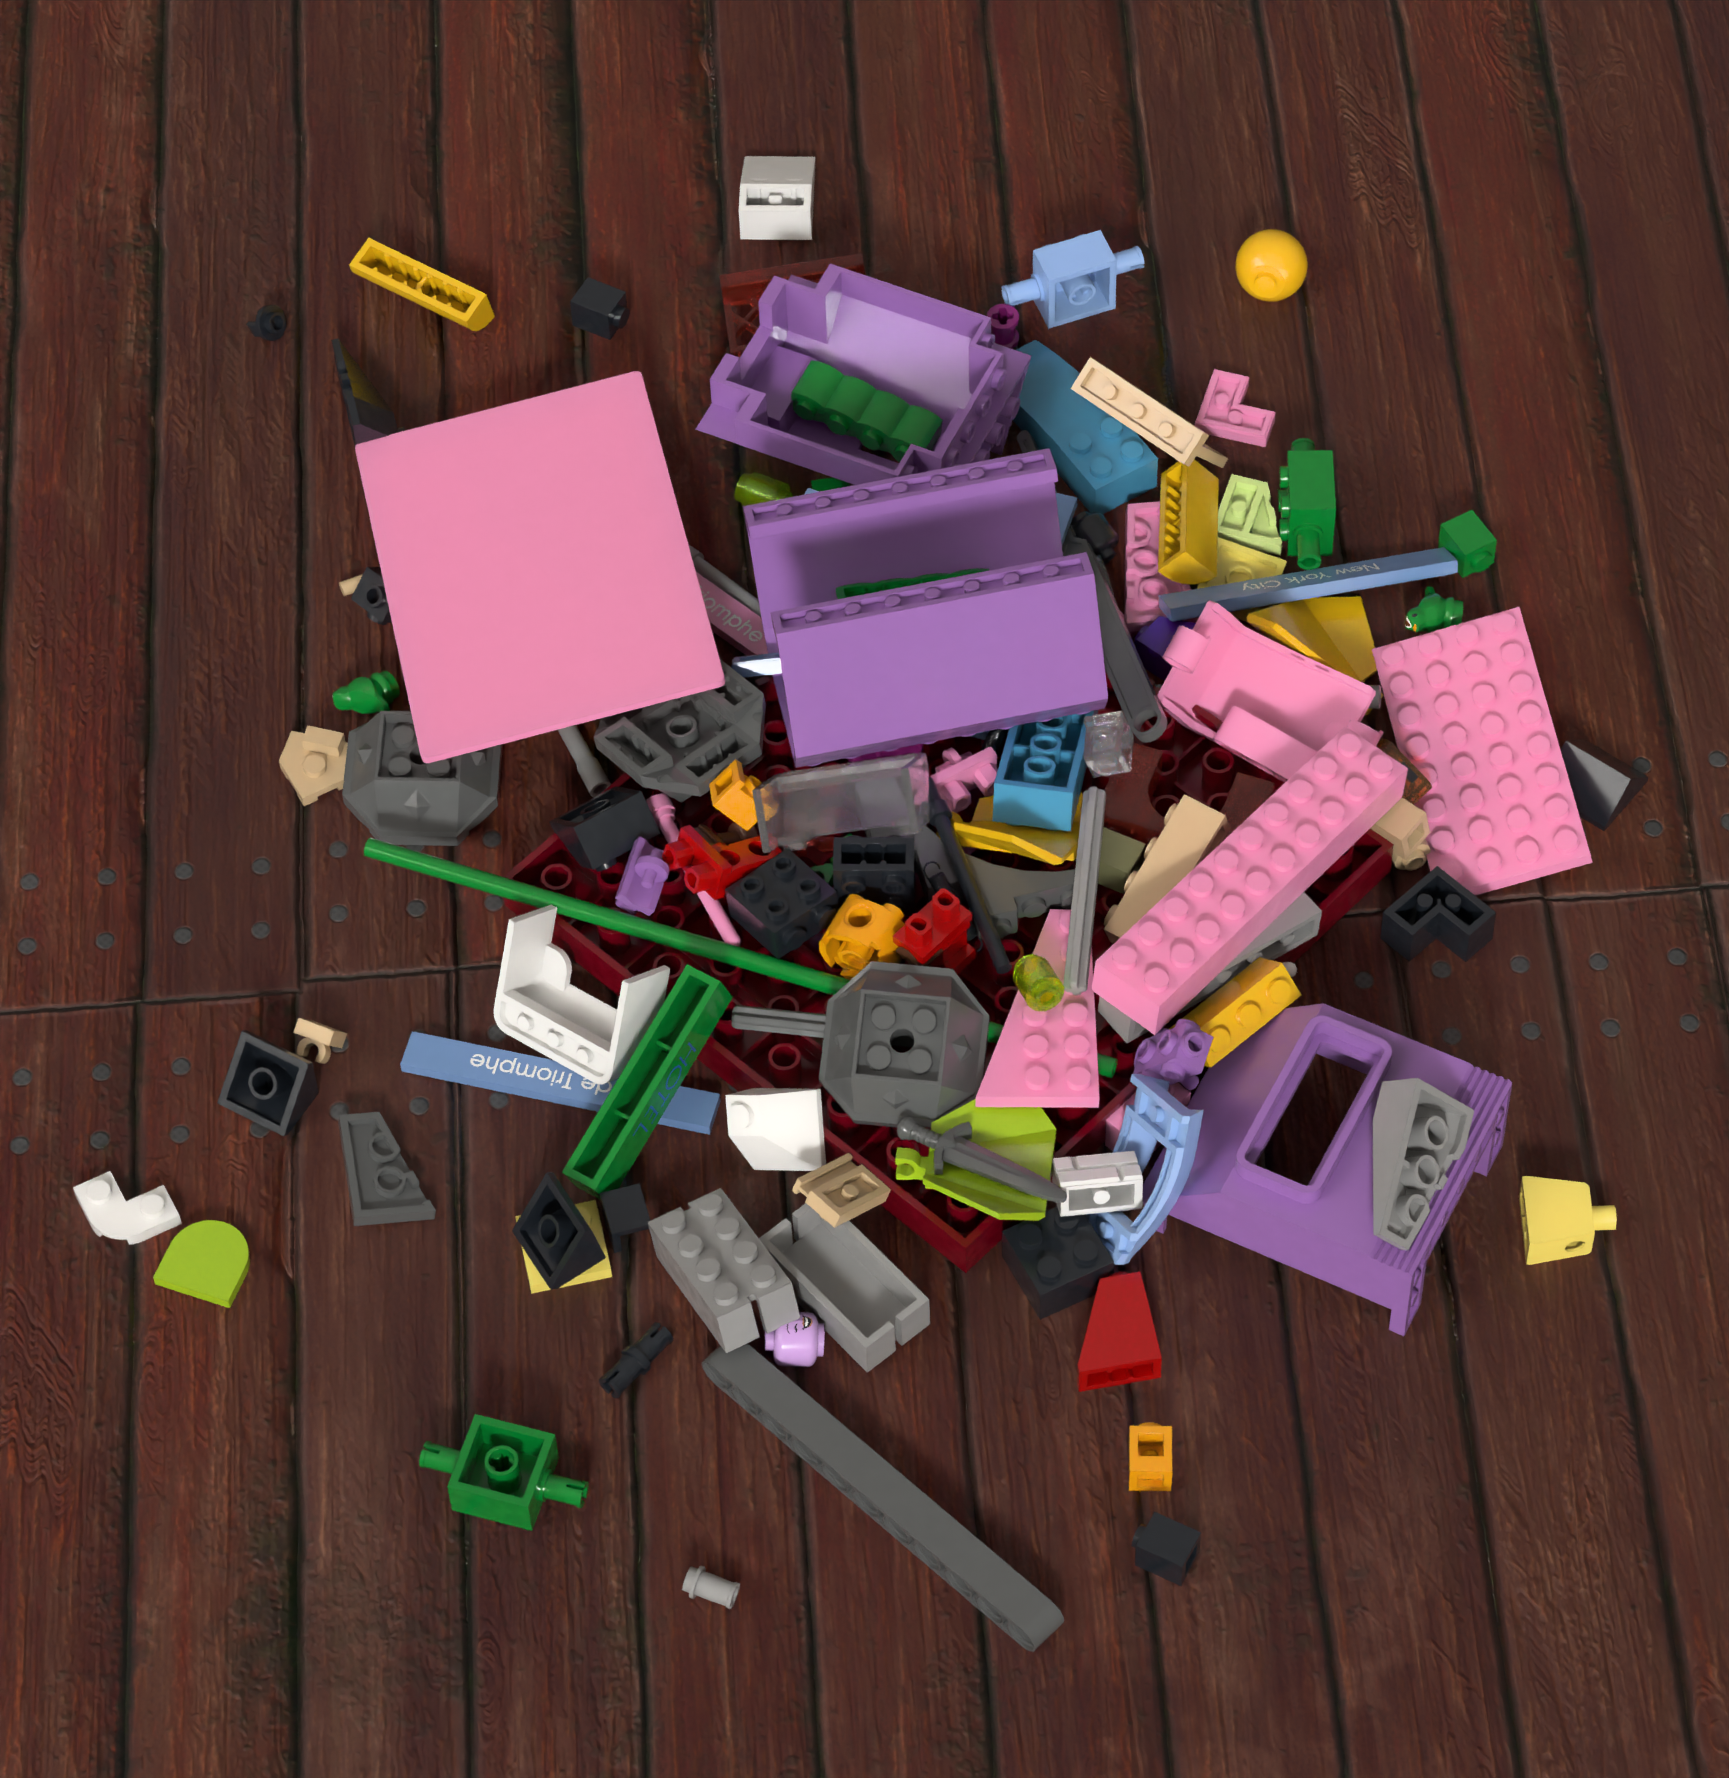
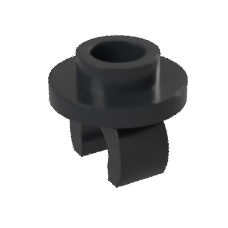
[246,305,287,341]

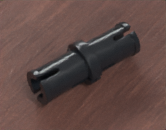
[599,1322,674,1398]

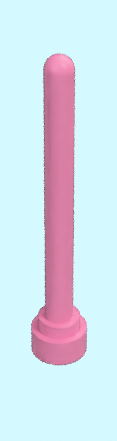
[646,793,741,946]

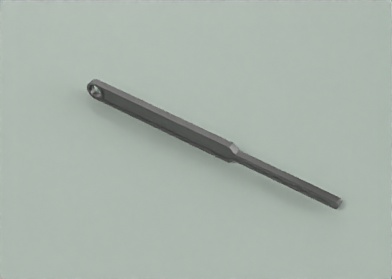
[1017,430,1167,743]

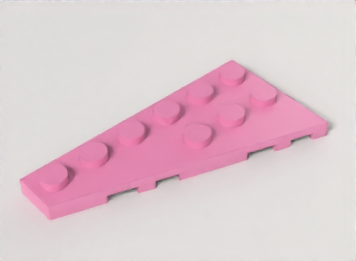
[975,909,1100,1108]

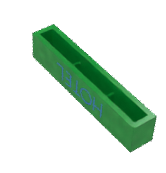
[562,964,733,1200]

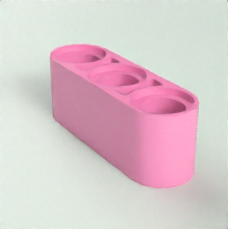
[1213,706,1317,782]

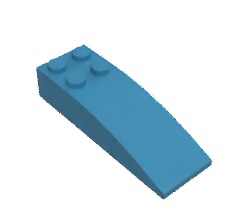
[1013,340,1158,514]
[992,671,1106,832]

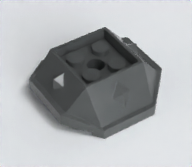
[594,658,766,803]
[342,711,503,846]
[819,961,990,1130]

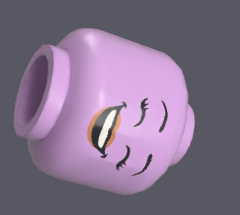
[764,1312,825,1367]

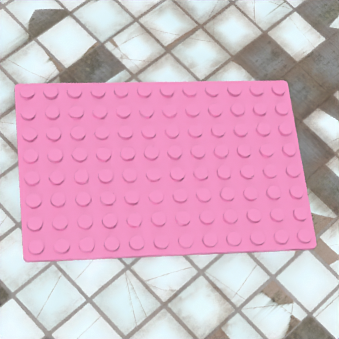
[355,371,725,763]

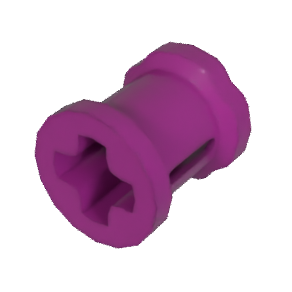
[987,304,1019,349]

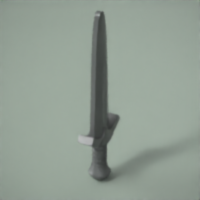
[897,1117,1067,1203]

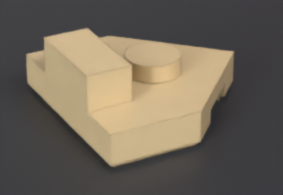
[279,726,348,806]

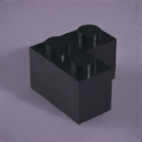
[1380,866,1496,962]

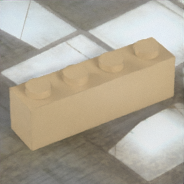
[1104,794,1230,943]

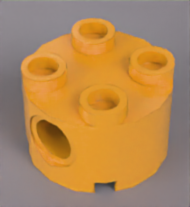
[819,894,905,980]

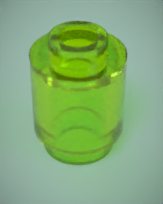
[735,472,793,506]
[1013,954,1064,1011]

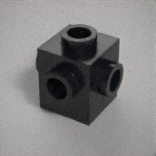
[351,567,392,625]

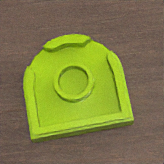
[153,1220,250,1308]

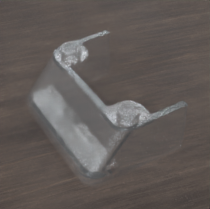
[752,753,930,853]

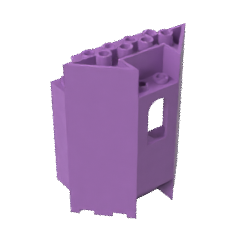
[696,264,1031,485]

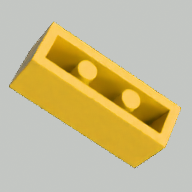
[1169,957,1301,1068]

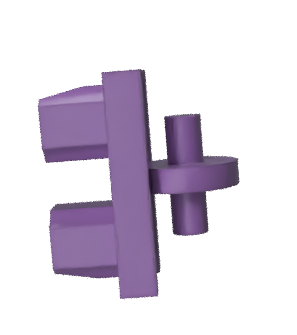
[615,836,670,916]

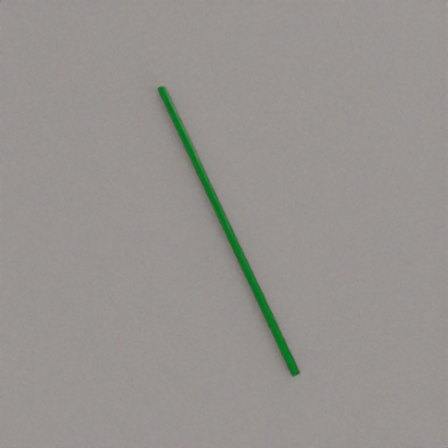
[364,837,1118,1078]

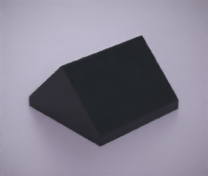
[1561,739,1648,831]
[217,1030,319,1136]
[512,1172,606,1290]

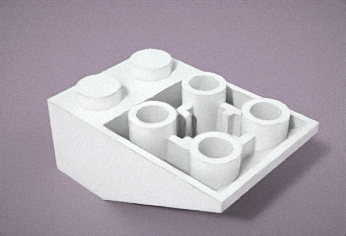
[739,156,816,240]

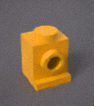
[709,759,773,831]
[1129,1422,1172,1491]

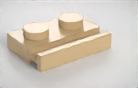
[792,1153,891,1228]

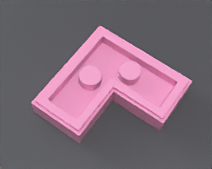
[1195,369,1276,447]

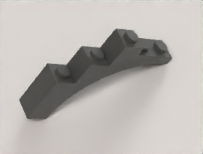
[855,775,1075,940]

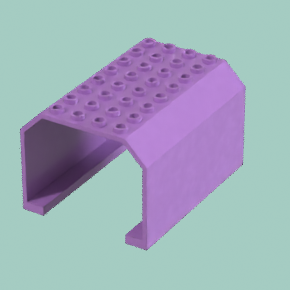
[743,448,1108,768]

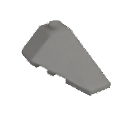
[1373,1078,1474,1250]

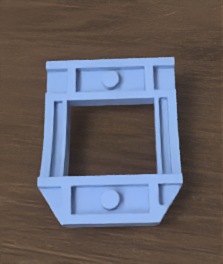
[1086,1074,1204,1265]

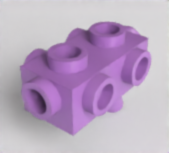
[1133,1019,1213,1090]

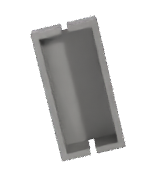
[648,1188,800,1353]
[759,1203,930,1373]

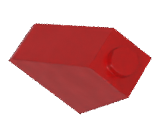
[1077,1271,1162,1392]

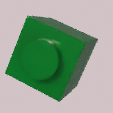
[1438,510,1497,578]

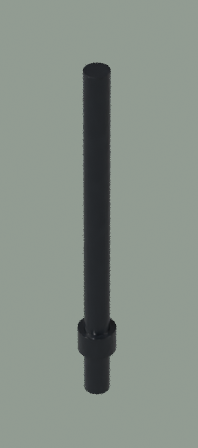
[918,777,1012,974]

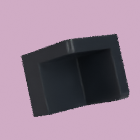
[600,1183,651,1253]

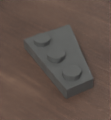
[338,1112,436,1226]

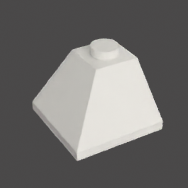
[725,1088,826,1171]

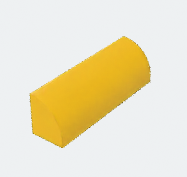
[349,238,495,331]
[1158,459,1219,584]

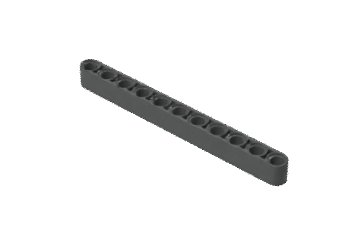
[701,1343,1064,1652]

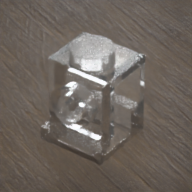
[1083,710,1134,778]

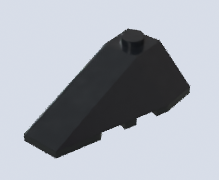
[331,338,405,446]

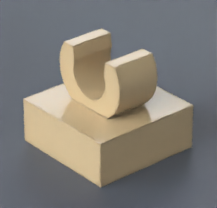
[293,1018,347,1064]

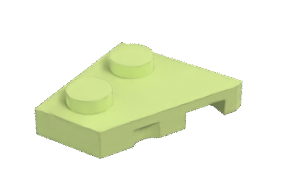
[1218,474,1282,556]

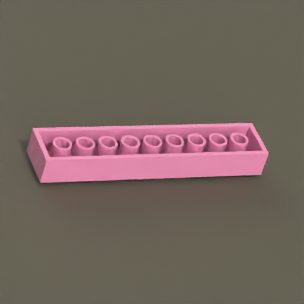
[1092,726,1408,1035]

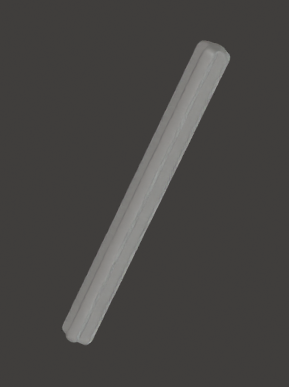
[1063,786,1107,995]

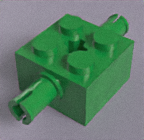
[1278,438,1336,570]
[419,1414,589,1531]

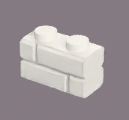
[1052,1151,1143,1217]

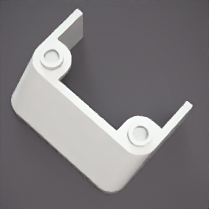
[494,904,670,1084]

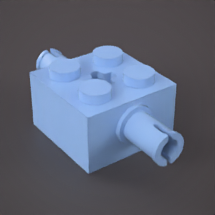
[1001,230,1145,329]

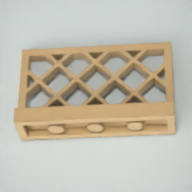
[1070,357,1228,468]

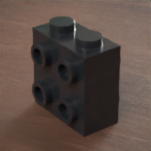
[833,835,915,916]
[725,848,839,959]

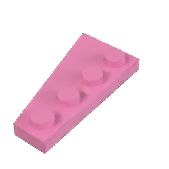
[1124,501,1199,632]

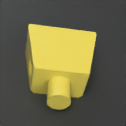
[1519,1176,1617,1265]

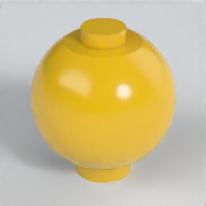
[1235,229,1308,302]

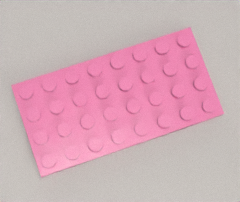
[1372,607,1593,896]

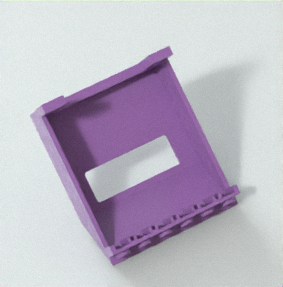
[1143,1003,1512,1336]

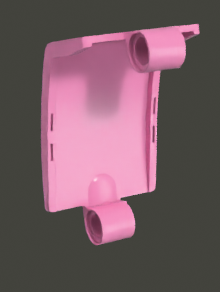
[1157,600,1383,752]

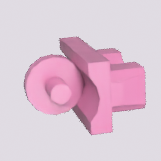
[930,746,998,813]

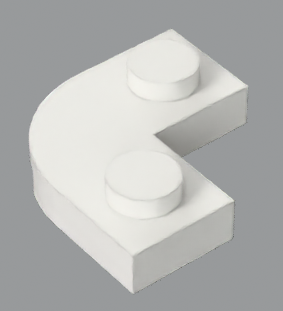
[73,1171,182,1245]

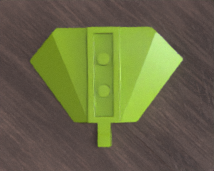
[895,1099,1056,1221]

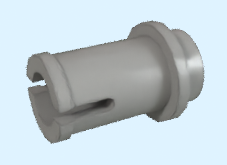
[682,1565,740,1609]

